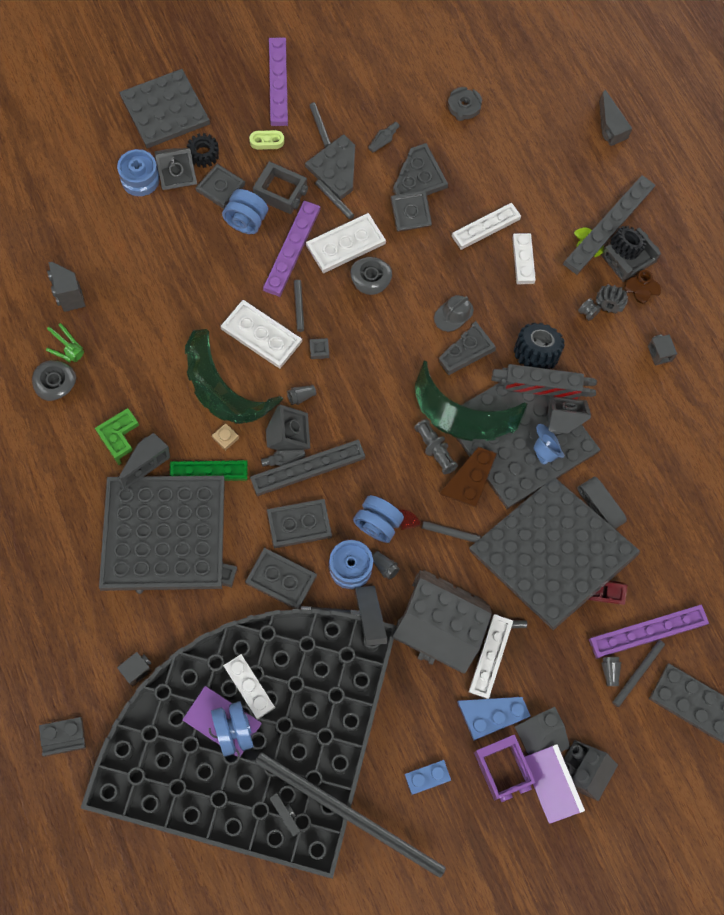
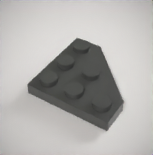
[305,134,355,200]
[393,143,448,195]

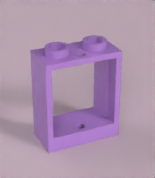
[474,735,536,802]

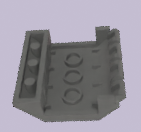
[391,570,492,674]

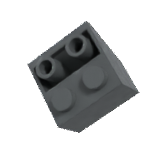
[47,262,86,312]
[564,740,618,801]

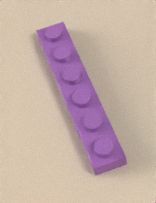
[269,38,288,126]
[263,201,320,297]
[589,605,709,659]

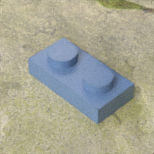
[404,760,451,795]

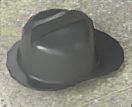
[434,295,474,332]

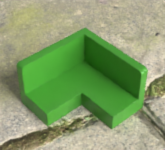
[95,408,139,465]

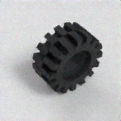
[187,133,219,168]
[611,226,646,260]

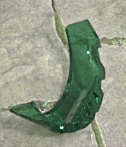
[185,329,284,424]
[415,360,528,441]

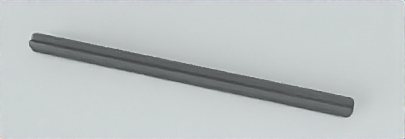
[256,753,446,878]

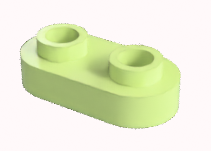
[249,130,284,150]

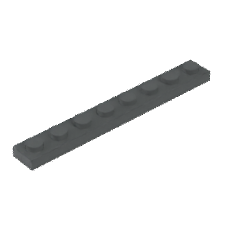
[563,175,656,275]

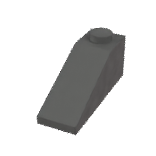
[599,90,632,146]
[119,433,170,490]

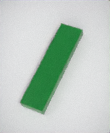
[170,460,248,481]

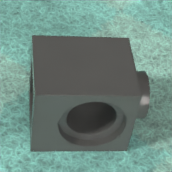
[648,334,677,366]
[117,652,152,687]

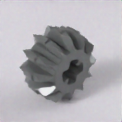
[596,284,628,314]

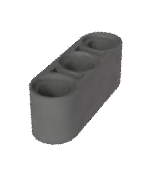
[578,476,627,529]

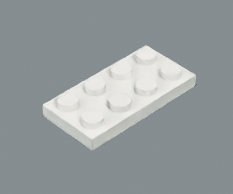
[306,213,386,273]
[221,300,302,369]

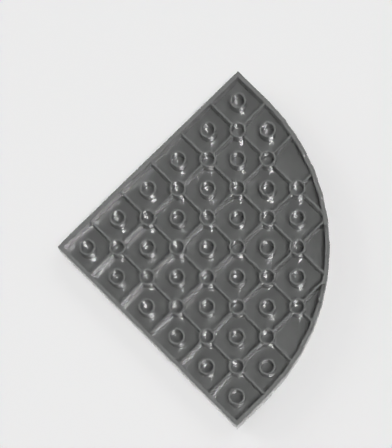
[81,609,396,879]

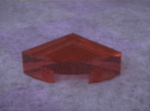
[399,510,421,530]

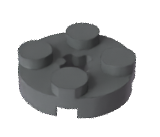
[448,87,482,121]

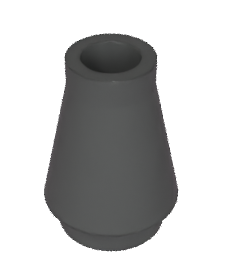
[287,385,316,405]
[372,551,400,580]
[601,657,622,686]

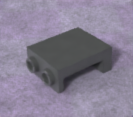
[602,228,661,282]

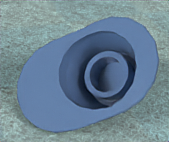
[534,424,565,464]

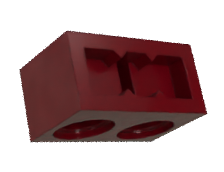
[588,581,628,605]

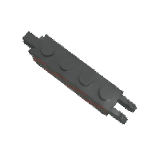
[491,364,597,399]

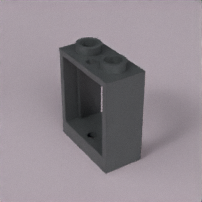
[253,161,308,214]

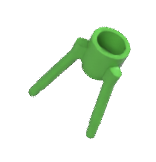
[46,323,84,363]

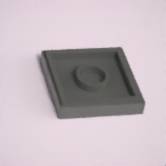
[196,164,245,209]
[390,190,432,232]

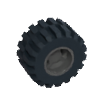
[514,323,565,369]

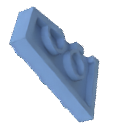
[457,697,531,741]

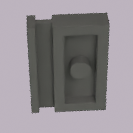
[39,717,86,757]

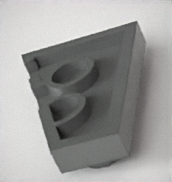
[439,321,496,375]

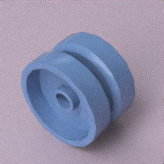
[117,149,160,196]
[222,189,268,234]
[353,495,404,543]
[329,540,373,589]
[211,701,254,757]

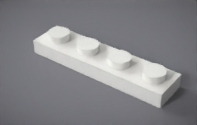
[452,203,521,250]
[468,614,513,699]

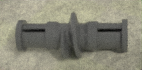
[414,419,458,475]

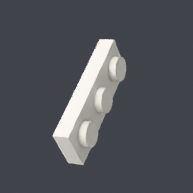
[512,233,536,284]
[223,654,275,720]

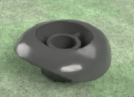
[351,257,392,295]
[32,360,76,401]

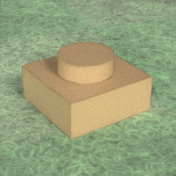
[212,423,239,451]

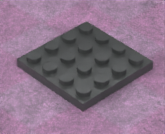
[119,69,210,148]

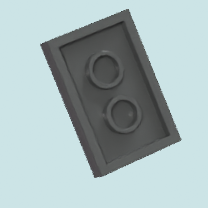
[267,499,332,549]
[245,548,317,609]

